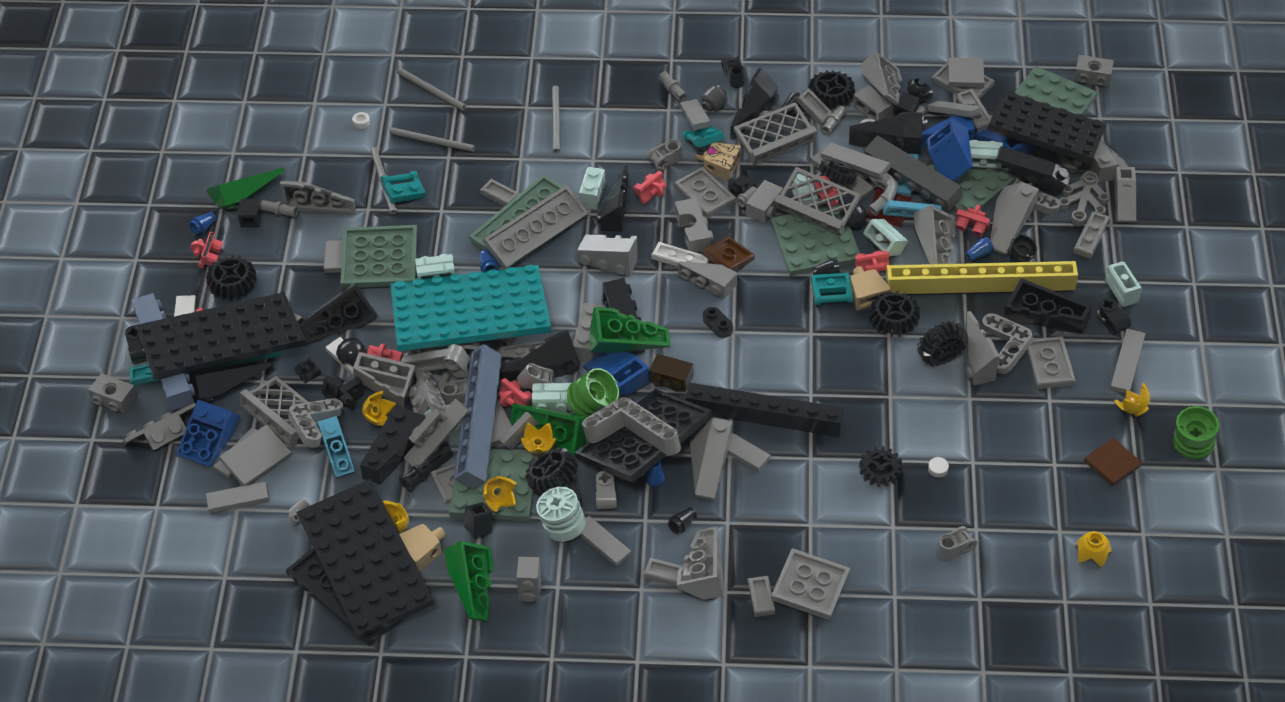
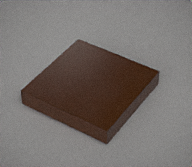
[702,236,755,271]
[1084,437,1142,487]

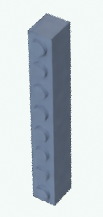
[132,293,195,411]
[454,344,501,489]

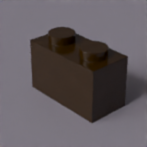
[649,354,694,393]

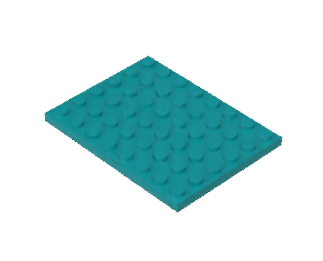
[390,265,551,351]

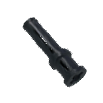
[399,445,453,491]

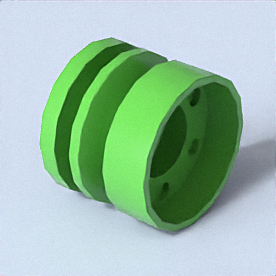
[567,368,619,417]
[1173,406,1219,460]

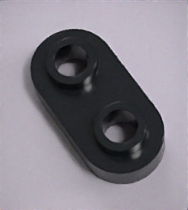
[703,307,733,338]

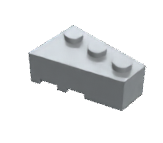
[577,234,638,276]
[353,352,415,409]

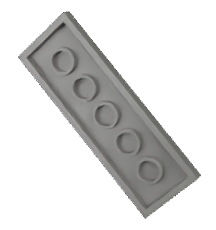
[482,185,589,269]

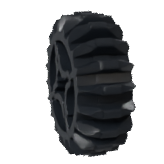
[808,70,855,110]
[206,255,257,300]
[869,291,920,337]
[917,320,969,366]
[525,447,578,495]

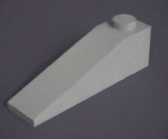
[861,51,902,105]
[1086,140,1128,183]
[280,181,356,214]
[990,182,1039,255]
[914,205,956,264]
[965,311,999,385]
[690,418,733,500]
[677,526,724,600]

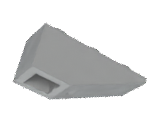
[1113,167,1136,222]
[678,261,737,299]

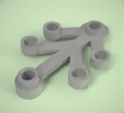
[1059,171,1110,227]

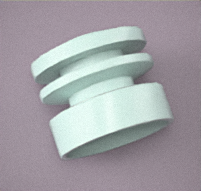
[536,487,586,542]

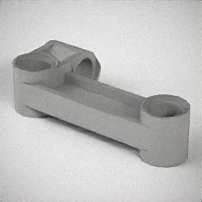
[400,344,471,379]

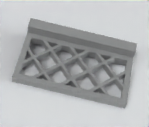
[733,102,817,166]
[774,167,861,236]
[240,376,325,448]

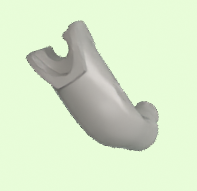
[868,172,898,216]

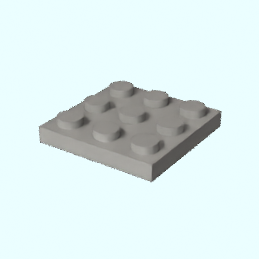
[771,548,850,620]

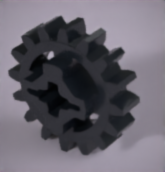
[818,160,857,185]
[859,446,903,487]

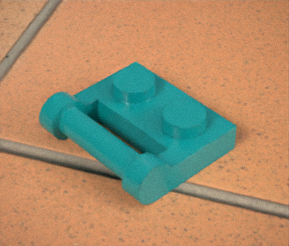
[682,126,725,147]
[381,171,426,203]
[811,272,853,306]

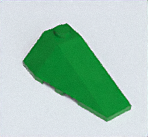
[206,167,285,209]
[589,307,671,353]
[510,403,587,457]
[444,541,493,622]

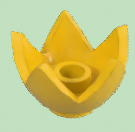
[1114,383,1150,417]
[362,391,396,426]
[521,422,556,455]
[483,476,517,512]
[383,501,409,533]
[1075,531,1112,567]

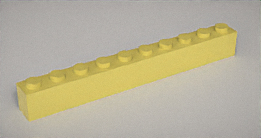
[886,261,1078,294]

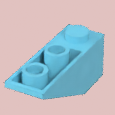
[317,416,355,478]

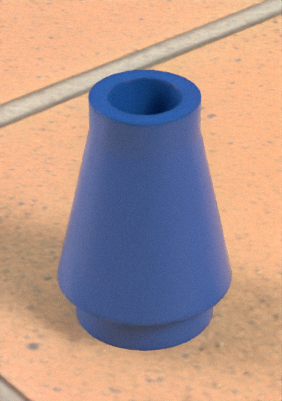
[189,212,217,235]
[965,237,994,262]
[479,250,498,273]
[645,461,665,487]

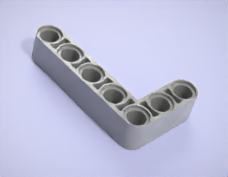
[582,398,681,455]

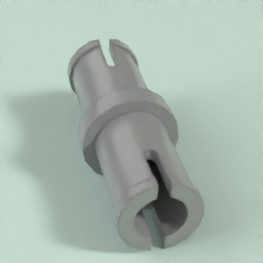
[658,71,687,102]
[820,106,847,135]
[260,200,298,218]

